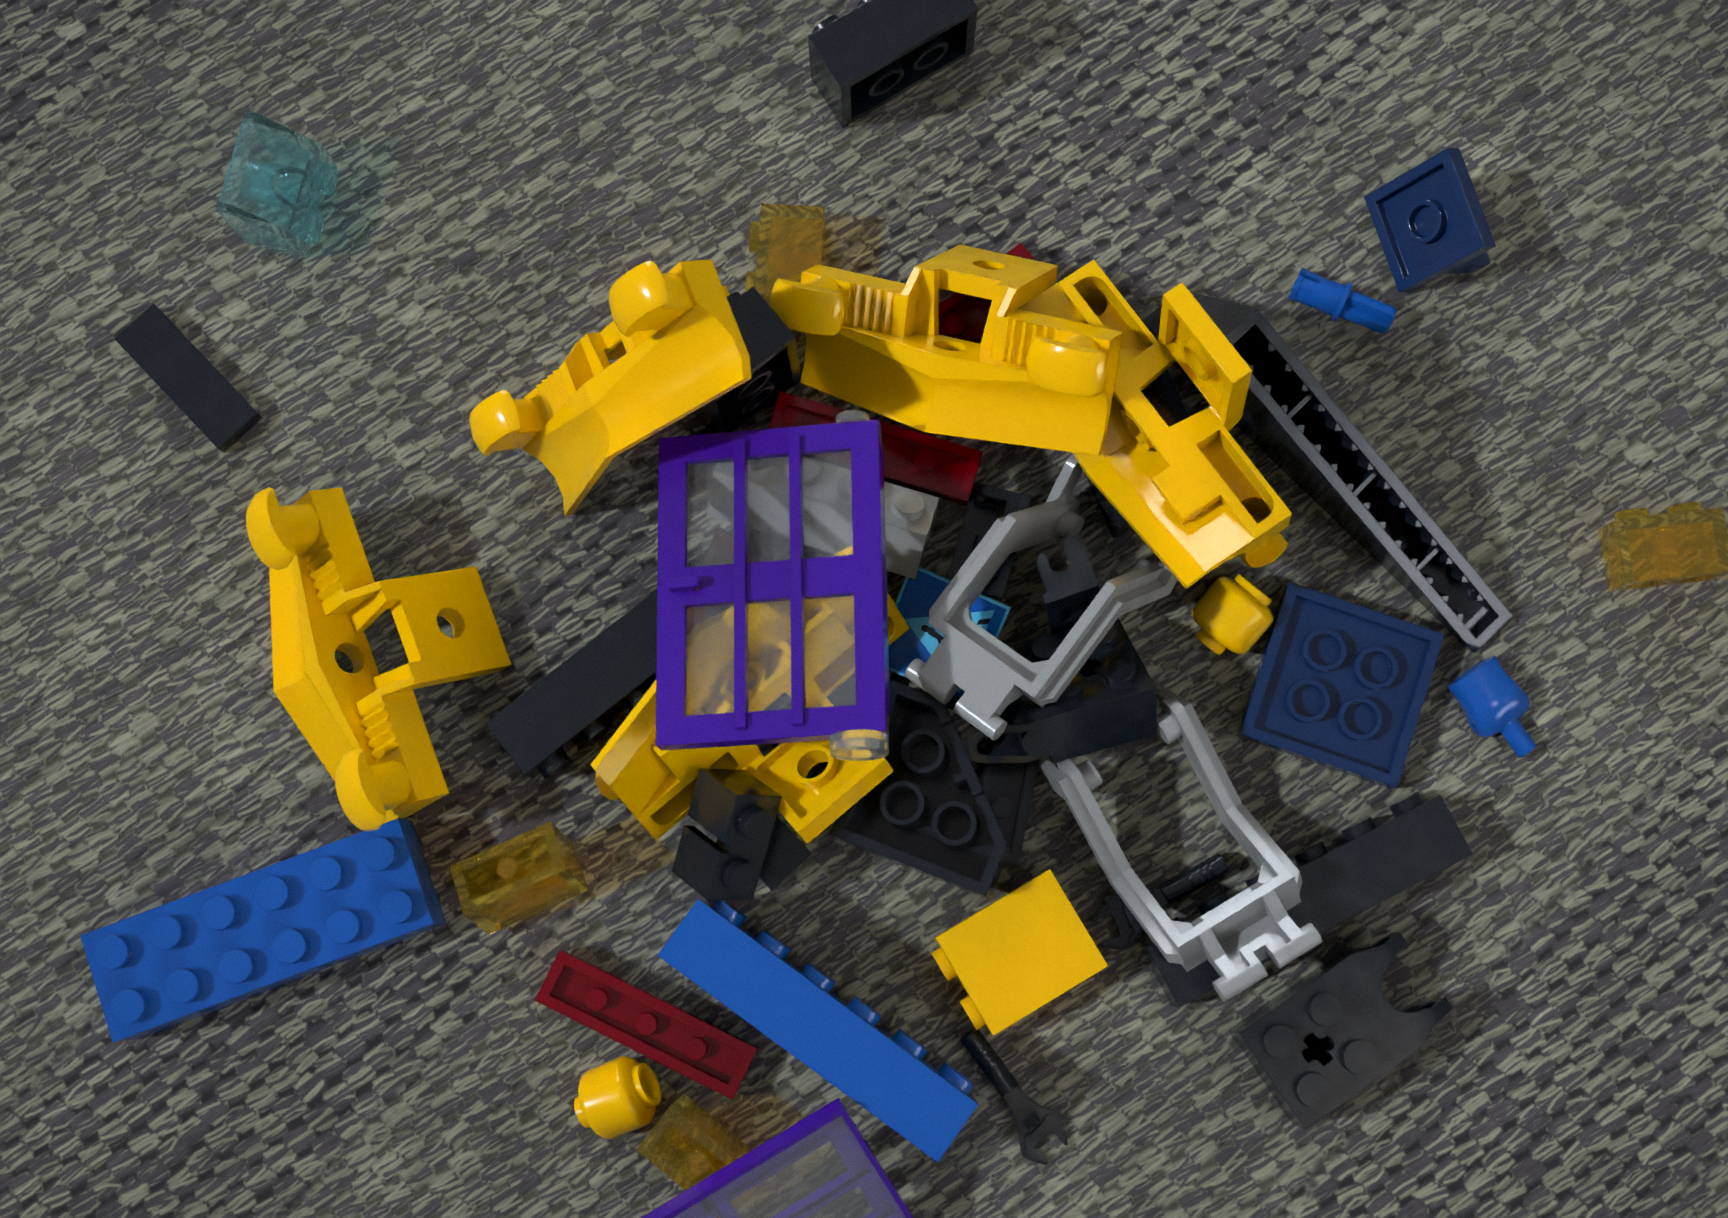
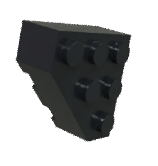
[830,680,1010,900]

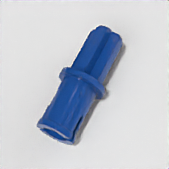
[1288,267,1396,334]

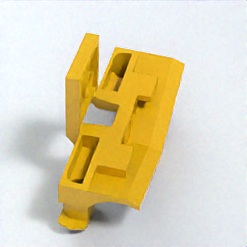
[770,245,1123,456]
[469,259,752,516]
[1018,259,1292,589]
[246,487,512,831]
[590,547,910,844]

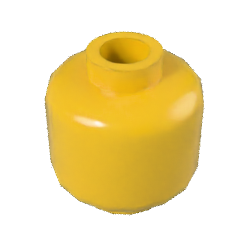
[1192,574,1273,656]
[574,1056,661,1139]

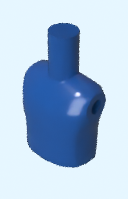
[1447,655,1537,758]

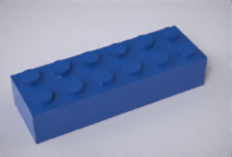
[80,818,447,1043]
[657,899,978,1162]

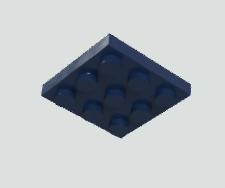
[1236,582,1444,789]

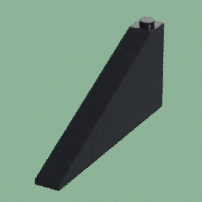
[1143,292,1513,653]

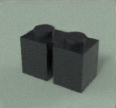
[672,768,782,900]

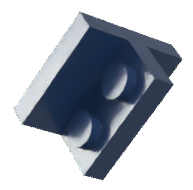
[1364,148,1496,292]

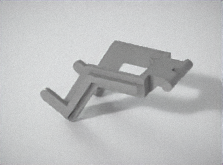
[905,454,1178,741]
[1038,689,1323,1002]

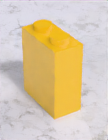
[931,869,1108,1036]

